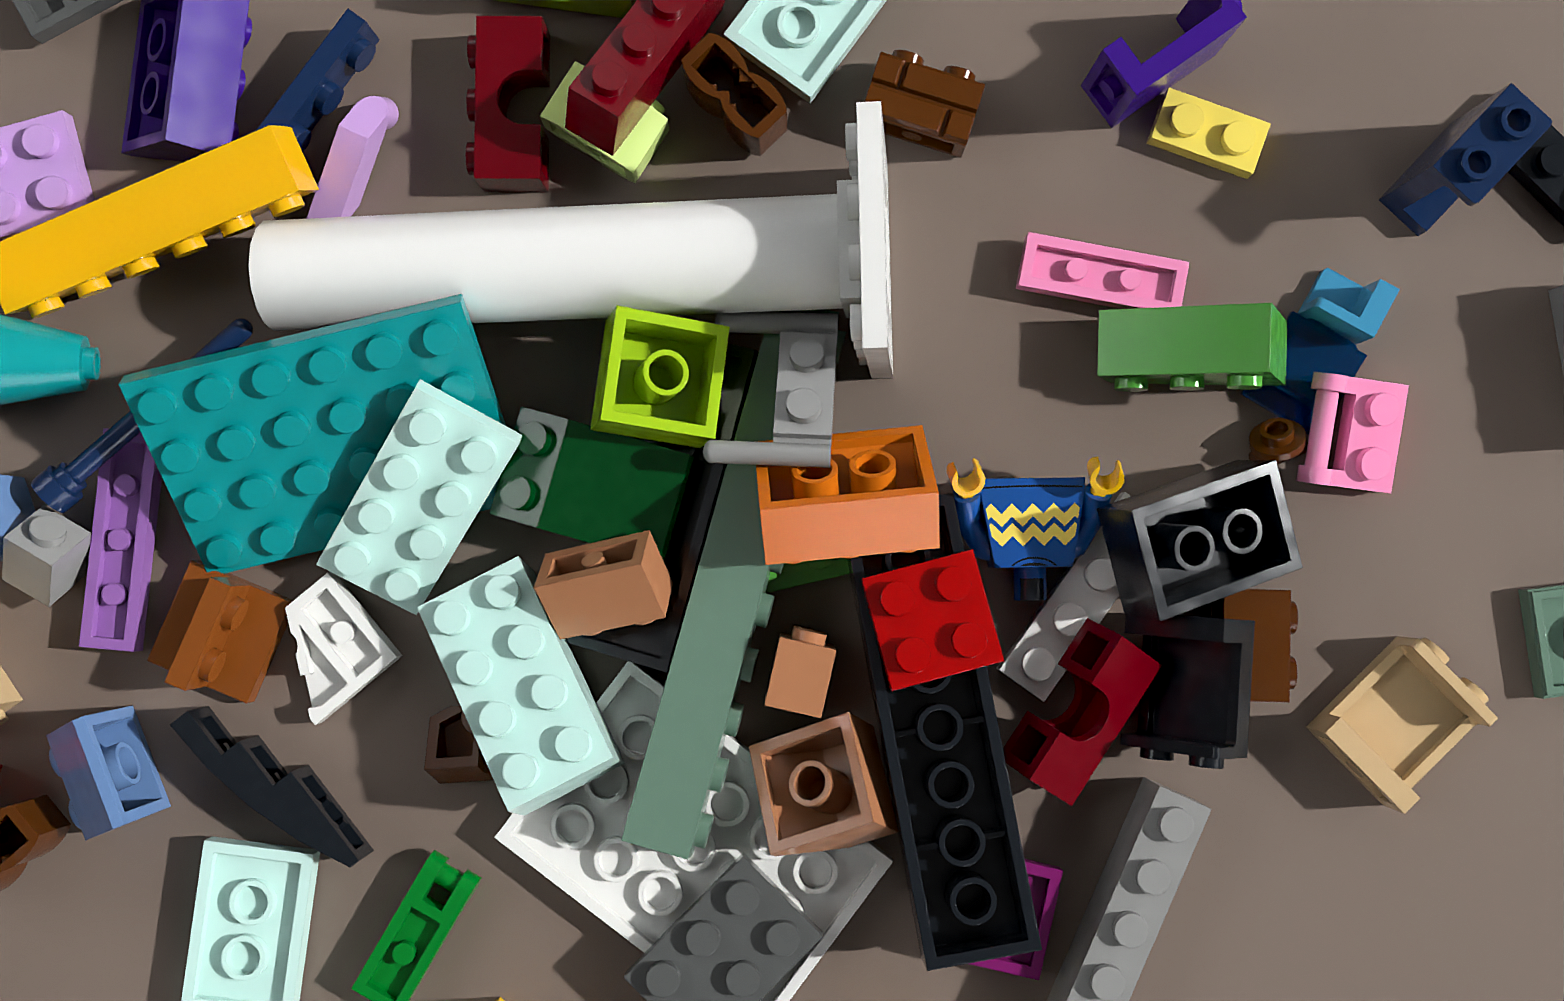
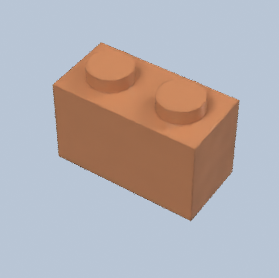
[534,530,673,640]
[765,625,836,718]

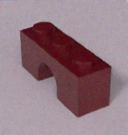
[465,16,550,192]
[1003,618,1162,806]

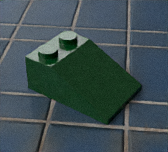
[489,407,694,561]

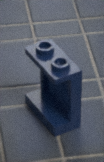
[1379,83,1552,236]

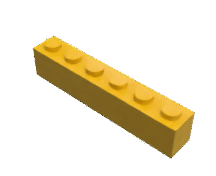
[0,125,319,319]

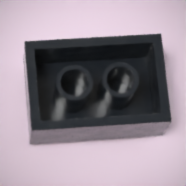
[1097,460,1303,621]

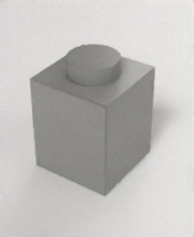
[2,505,91,607]

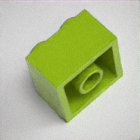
[590,305,730,448]

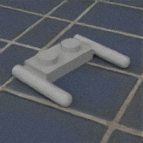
[703,311,838,468]

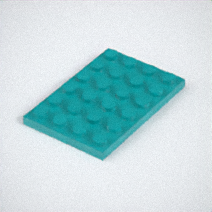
[118,294,506,574]

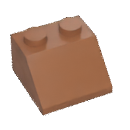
[749,712,899,856]

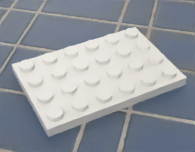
[494,661,893,1001]

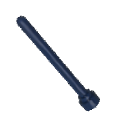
[31,318,253,513]

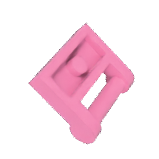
[1296,372,1409,494]

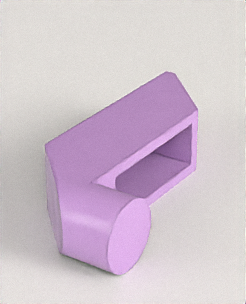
[306,96,399,219]

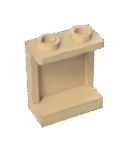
[1306,636,1498,814]

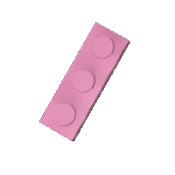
[1016,232,1189,309]

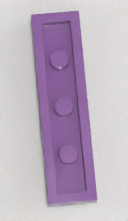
[79,428,162,652]

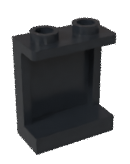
[1120,615,1255,769]

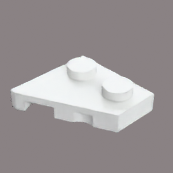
[285,572,403,725]

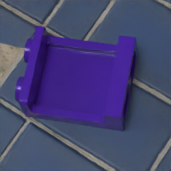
[1081,0,1247,128]

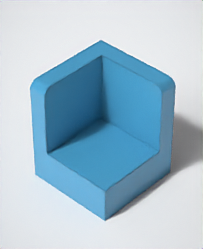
[1297,268,1400,346]

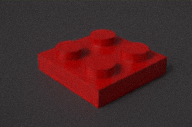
[861,549,1004,691]

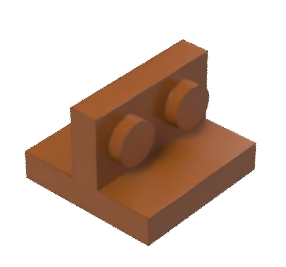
[147,560,294,704]

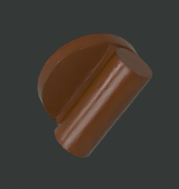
[1249,417,1308,465]

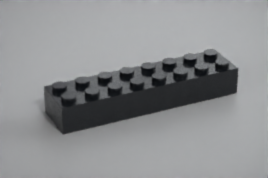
[847,493,1042,971]

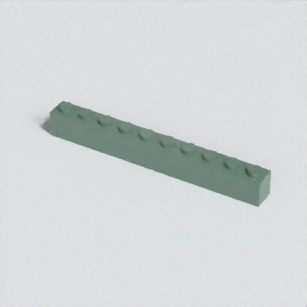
[621,309,847,860]

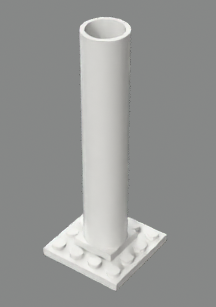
[248,101,893,379]

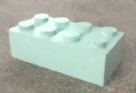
[417,556,625,816]

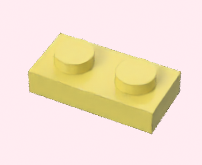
[1146,88,1271,179]

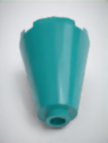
[0,314,101,405]

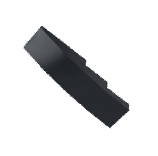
[170,706,374,868]

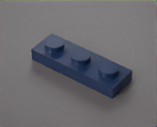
[256,8,380,152]

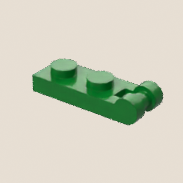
[351,850,482,1001]

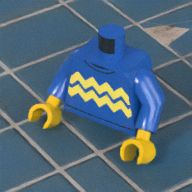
[946,457,1124,601]

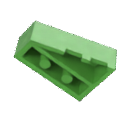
[1097,303,1287,392]

